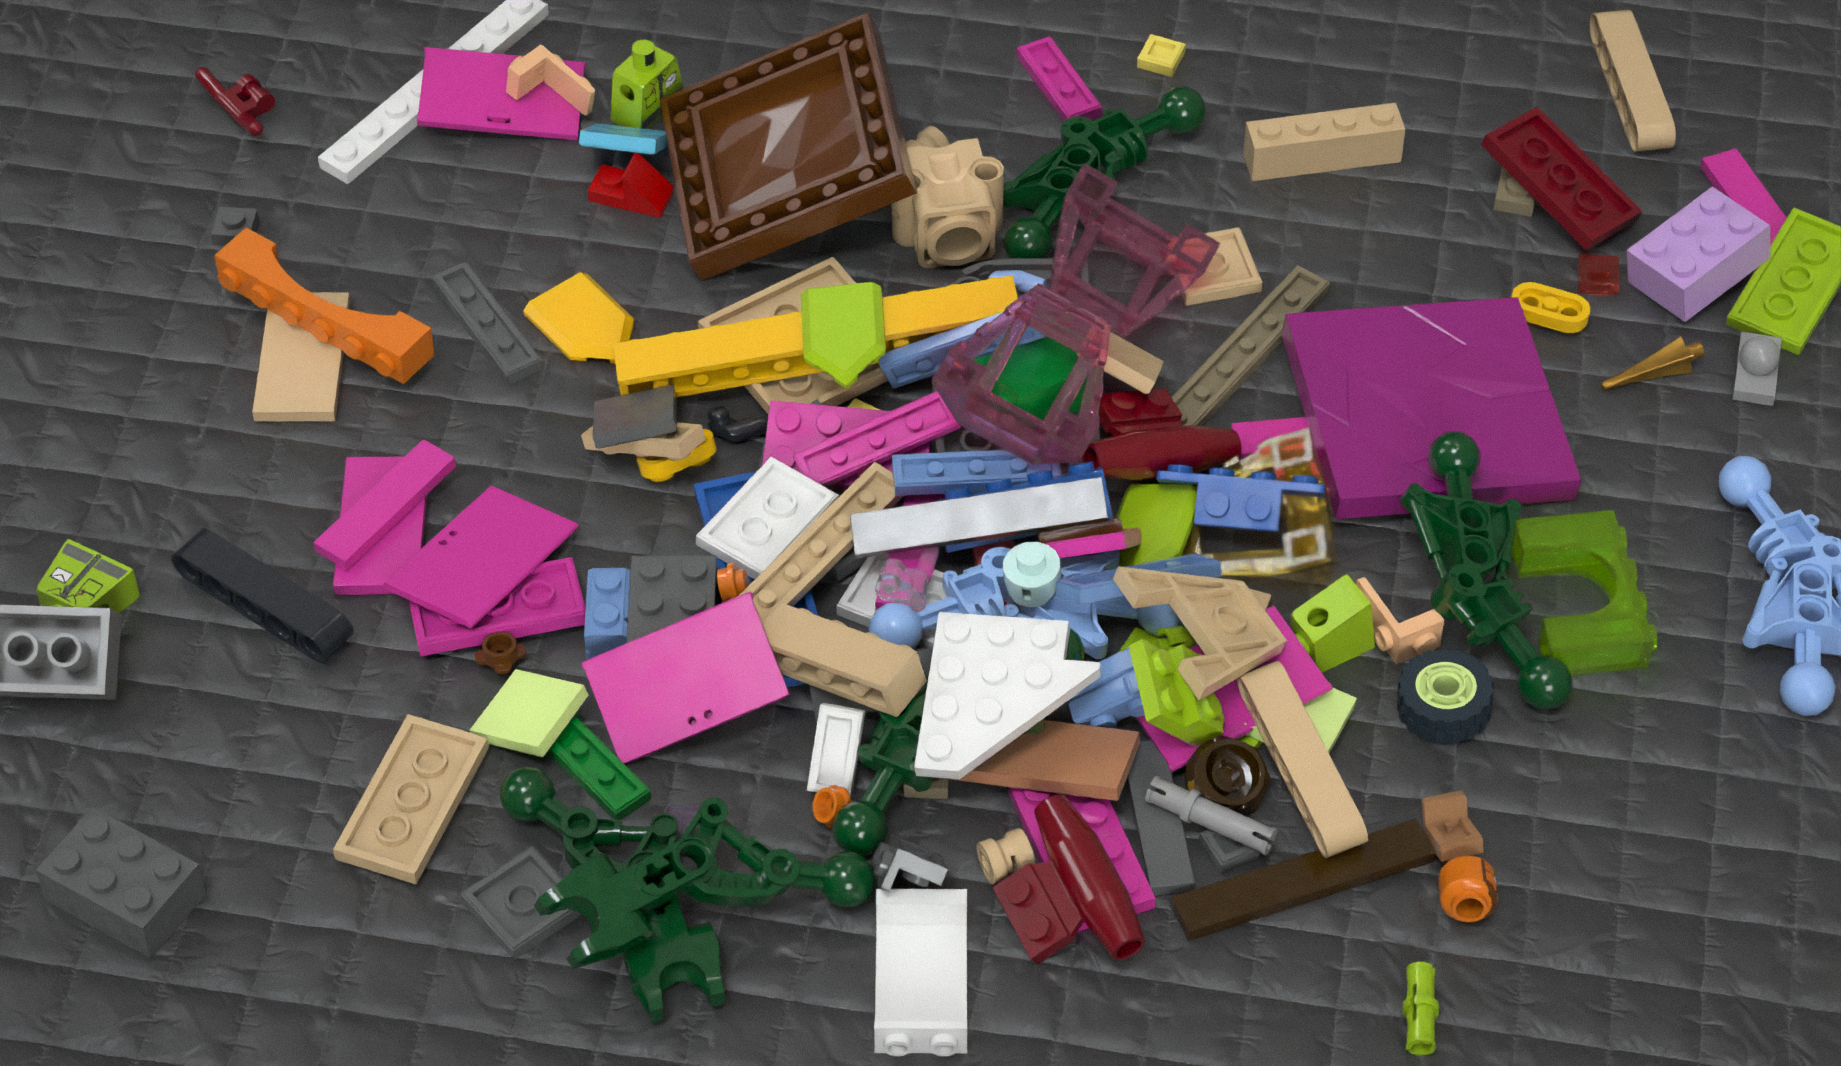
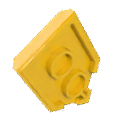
[523,272,635,364]

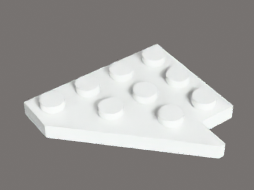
[914,612,1102,779]

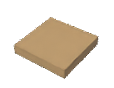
[1164,227,1262,306]
[1077,323,1164,394]

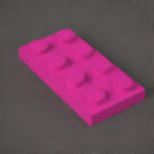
[762,400,932,496]
[1008,787,1156,931]

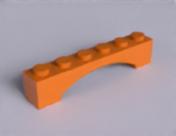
[214,228,435,384]

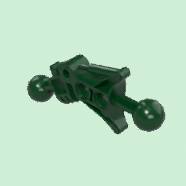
[1003,86,1206,259]
[1400,431,1573,710]
[832,628,1085,856]

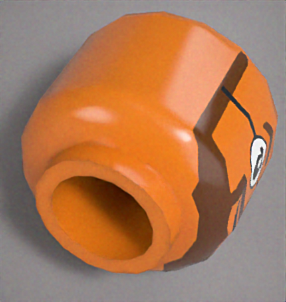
[1438,855,1498,922]

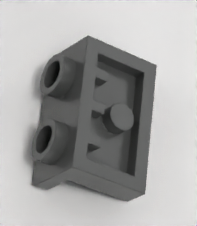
[871,833,948,892]

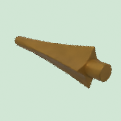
[1601,336,1705,390]

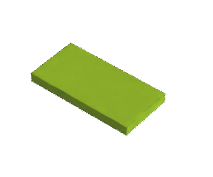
[1726,208,1841,355]

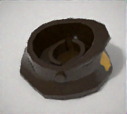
[1185,736,1270,815]

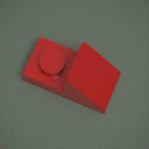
[588,152,674,218]

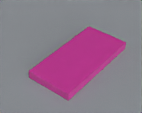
[333,456,427,595]
[408,557,586,657]

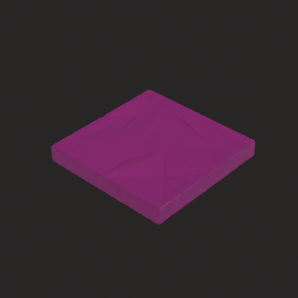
[1281,297,1581,519]

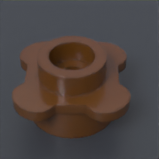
[475,632,526,674]

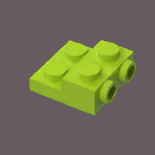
[1129,639,1224,747]

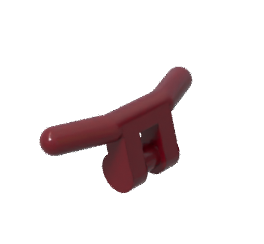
[195,67,275,136]

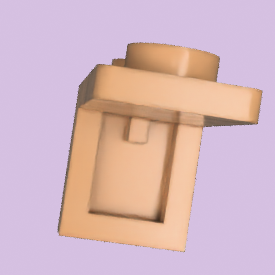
[506,45,595,116]
[1356,577,1444,664]

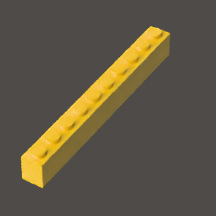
[613,275,1019,397]

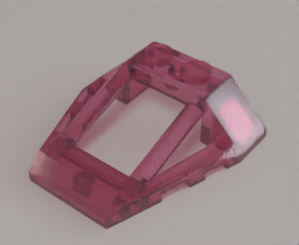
[1047,163,1221,340]
[931,283,1111,464]

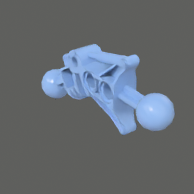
[1718,456,1841,716]
[868,547,1183,659]

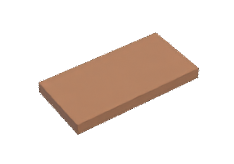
[948,720,1140,801]

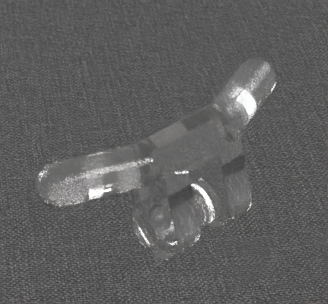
[875,547,939,612]

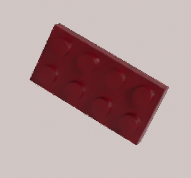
[1481,107,1643,250]

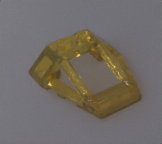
[1182,428,1336,577]

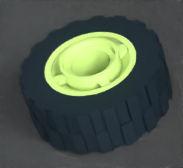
[1397,649,1494,744]

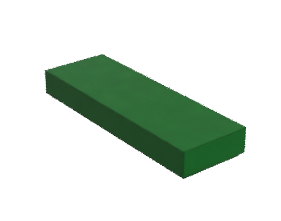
[547,715,651,820]

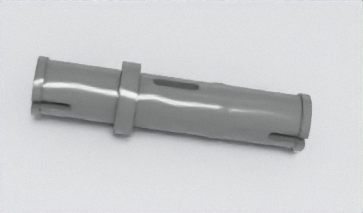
[1145,775,1278,855]

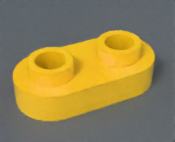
[1511,282,1590,333]
[637,429,717,482]

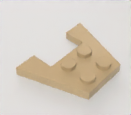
[1113,566,1287,700]

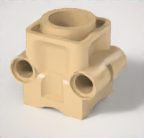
[892,138,1004,268]

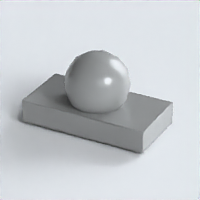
[1732,331,1782,406]

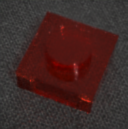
[1577,254,1620,295]

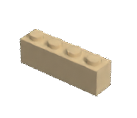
[1243,103,1405,181]
[763,603,927,717]

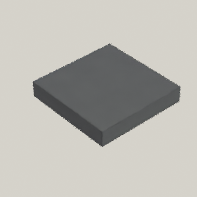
[592,384,677,449]
[460,846,582,960]

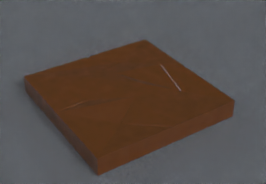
[660,12,917,281]

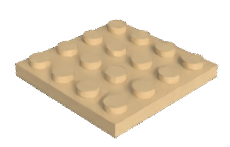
[698,257,888,415]

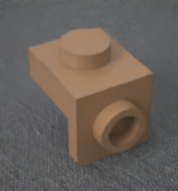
[1422,791,1484,862]

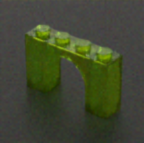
[1512,510,1657,675]

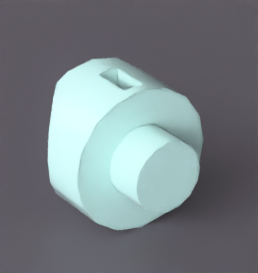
[1003,542,1061,607]

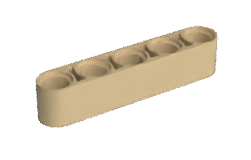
[1590,9,1676,152]
[1237,661,1368,858]

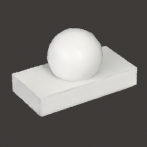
[807,703,866,797]

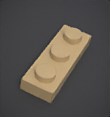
[581,422,705,461]

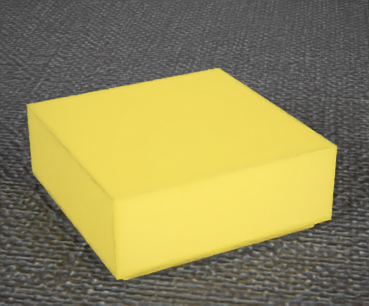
[1137,34,1186,77]

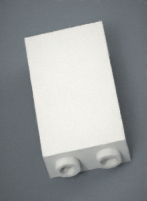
[874,889,967,1056]

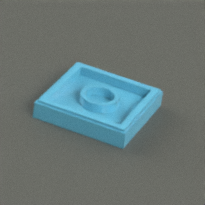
[579,123,668,154]

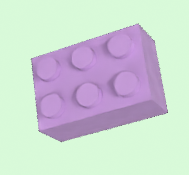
[1627,187,1770,322]

